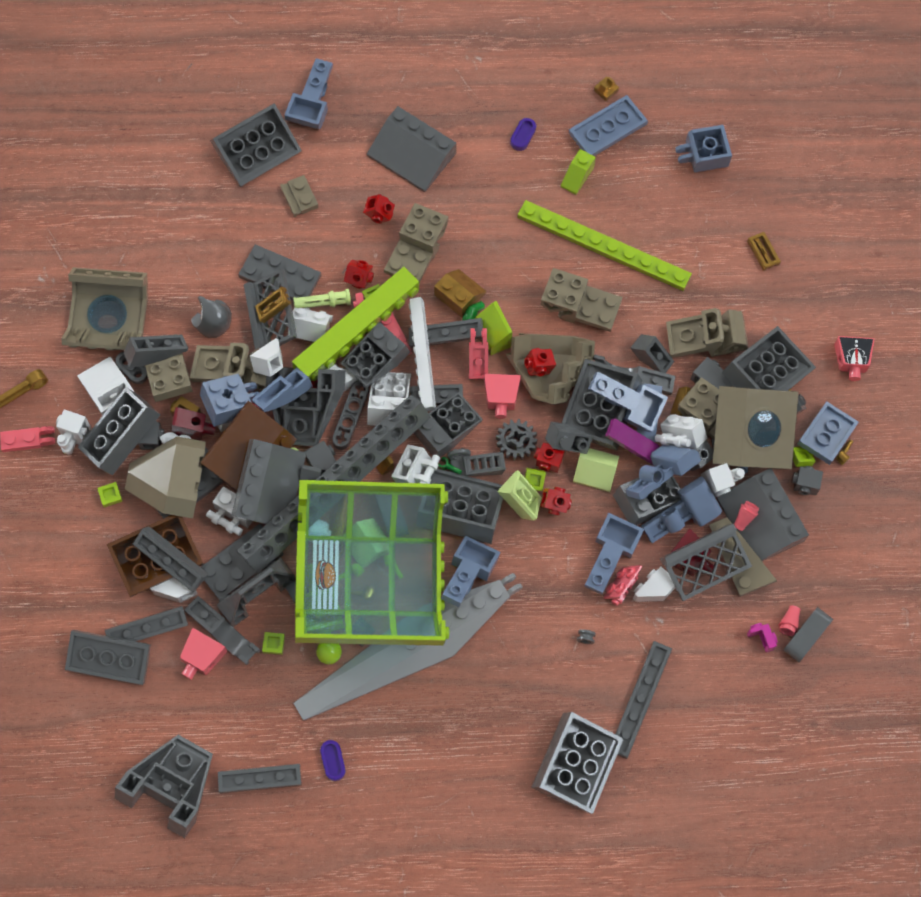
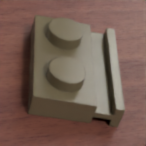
[280,175,319,217]

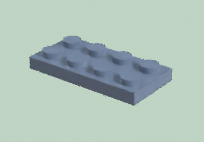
[569,95,648,156]

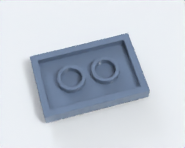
[797,401,859,465]

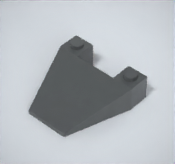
[266,367,346,446]
[217,557,296,627]
[115,735,213,839]

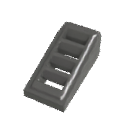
[463,452,506,476]

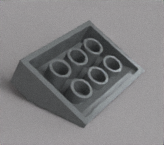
[210,103,302,187]
[367,106,456,192]
[722,326,816,391]
[562,359,643,451]
[231,439,306,524]
[717,468,809,561]
[416,469,503,544]
[531,712,623,814]

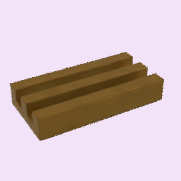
[747,232,781,271]
[255,286,291,323]

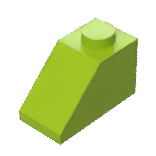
[561,149,596,195]

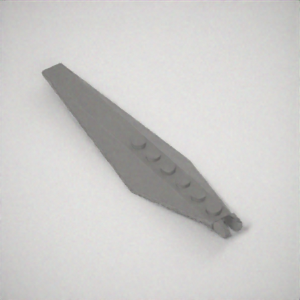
[294,573,523,721]

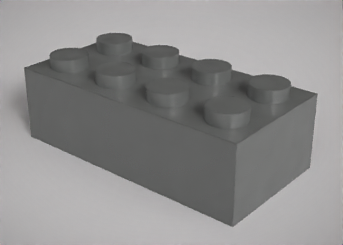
[78,387,161,475]

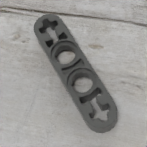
[332,380,369,450]

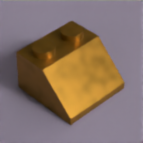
[434,269,486,318]

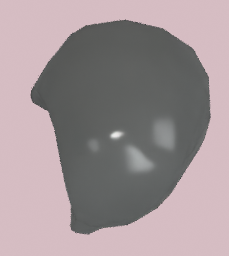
[191,296,232,338]

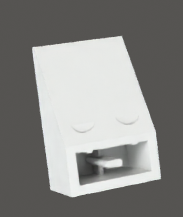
[77,357,134,416]
[367,372,411,426]

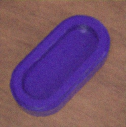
[510,118,536,151]
[320,740,346,781]

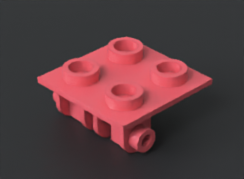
[603,565,643,606]

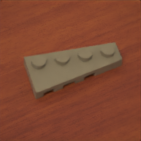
[709,517,777,597]

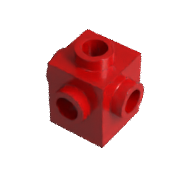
[363,194,395,224]
[343,259,374,288]
[524,348,556,377]
[534,442,565,473]
[540,487,572,516]

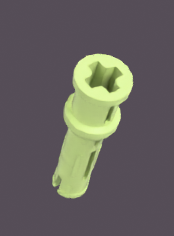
[293,289,351,308]

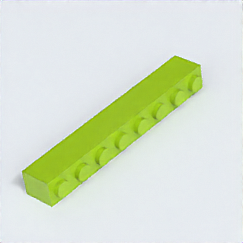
[292,267,419,381]

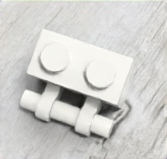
[288,308,333,342]
[56,409,92,455]
[655,414,707,449]
[391,445,440,484]
[700,463,745,497]
[206,486,252,536]

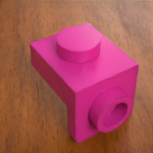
[747,623,778,653]

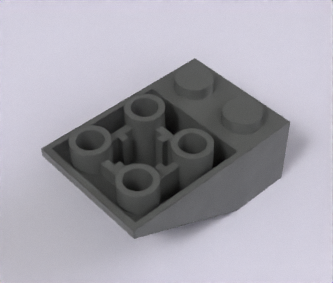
[341,322,410,387]
[414,392,483,458]
[613,476,681,526]

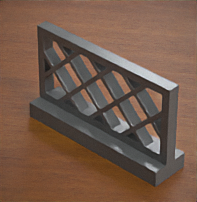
[244,268,297,350]
[660,523,752,601]

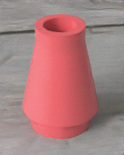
[734,501,759,531]
[779,605,801,636]

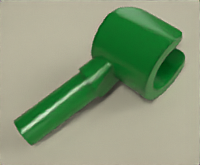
[438,457,462,475]

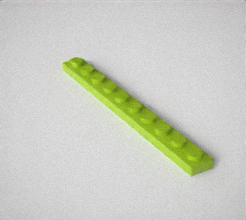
[517,200,692,291]

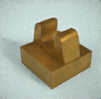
[594,76,619,101]

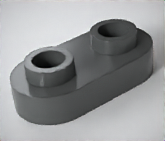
[116,352,148,384]

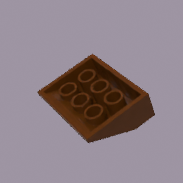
[200,401,297,492]
[107,515,203,598]

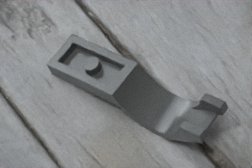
[593,354,675,395]
[185,596,261,665]

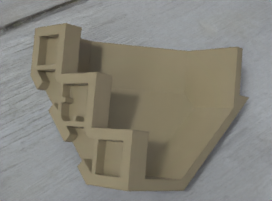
[506,333,595,404]
[125,436,206,518]

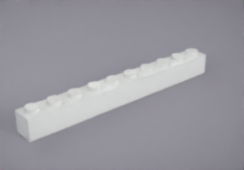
[408,297,436,412]

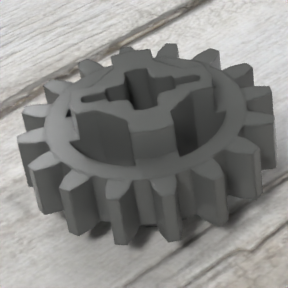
[496,419,538,461]

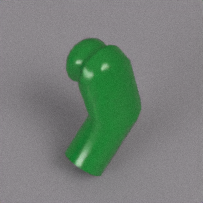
[462,301,485,320]

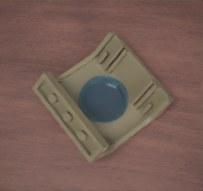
[61,267,148,350]
[713,386,799,469]

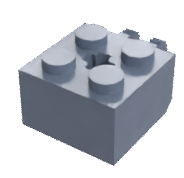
[675,125,732,172]
[200,373,259,426]

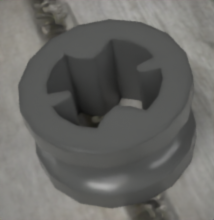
[577,629,596,644]

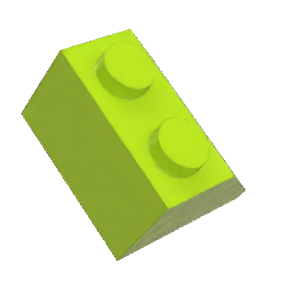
[475,301,513,355]

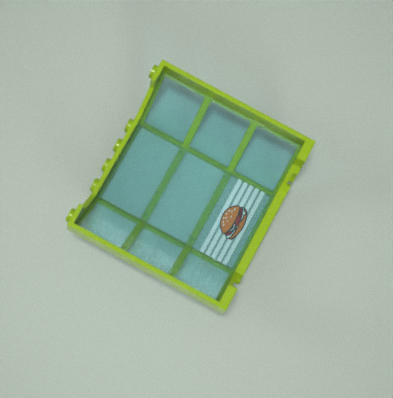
[295,480,449,646]

